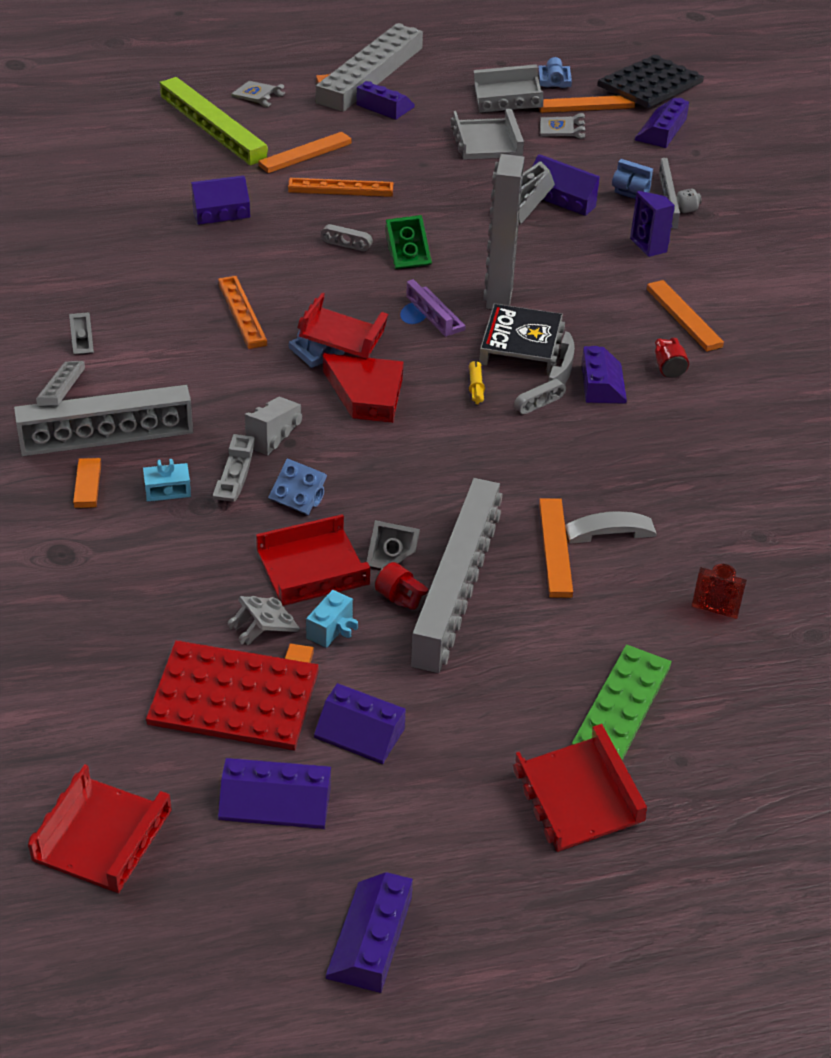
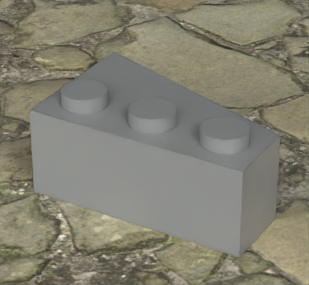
[519,161,555,224]
[245,396,302,455]

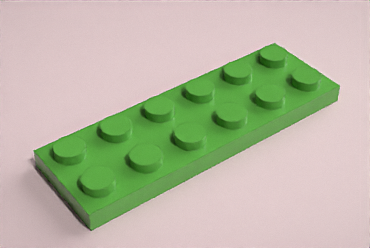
[571,644,672,760]

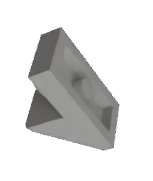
[69,313,94,354]

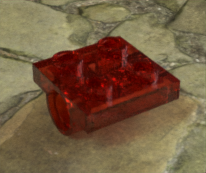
[692,564,747,619]

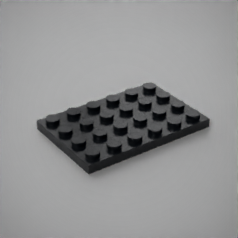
[597,55,704,108]

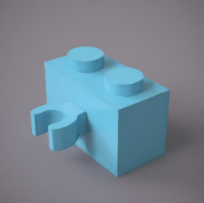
[143,459,191,501]
[306,590,358,648]

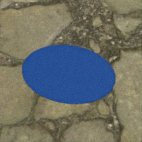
[400,303,426,324]

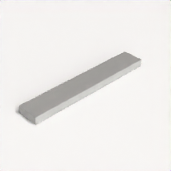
[659,158,680,229]
[36,361,85,406]

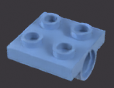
[538,57,572,88]
[612,159,653,199]
[289,330,344,368]
[268,458,327,515]

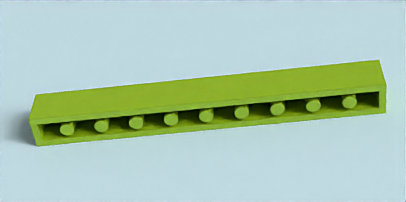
[160,77,268,166]

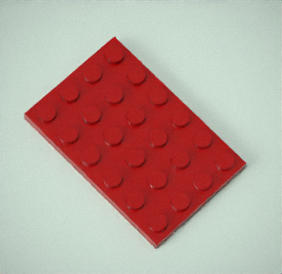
[146,640,319,751]

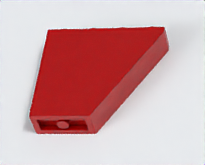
[323,353,404,423]

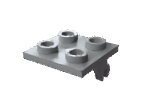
[227,596,300,645]

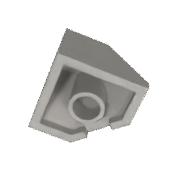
[367,520,420,568]

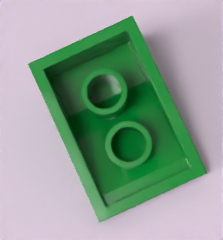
[385,215,432,269]

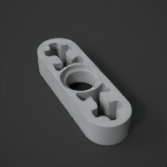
[320,224,373,251]
[514,379,566,414]

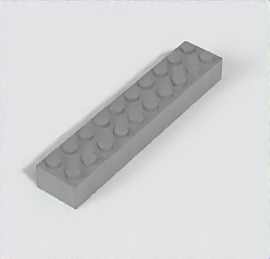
[316,23,423,112]
[411,478,503,673]

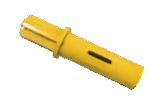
[469,361,485,405]

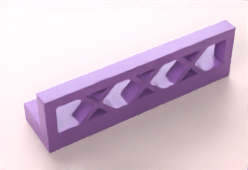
[406,279,465,337]

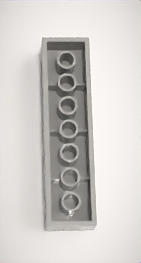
[483,154,525,309]
[14,385,193,456]

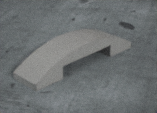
[549,331,575,384]
[213,434,255,502]
[565,511,657,544]

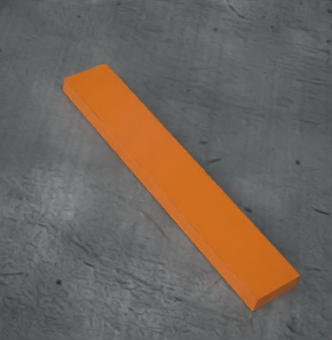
[538,96,635,113]
[258,132,352,173]
[288,178,394,197]
[218,276,267,349]
[647,280,724,352]
[539,498,573,598]

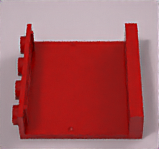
[297,293,389,359]
[256,514,371,606]
[513,724,647,852]
[28,764,172,893]

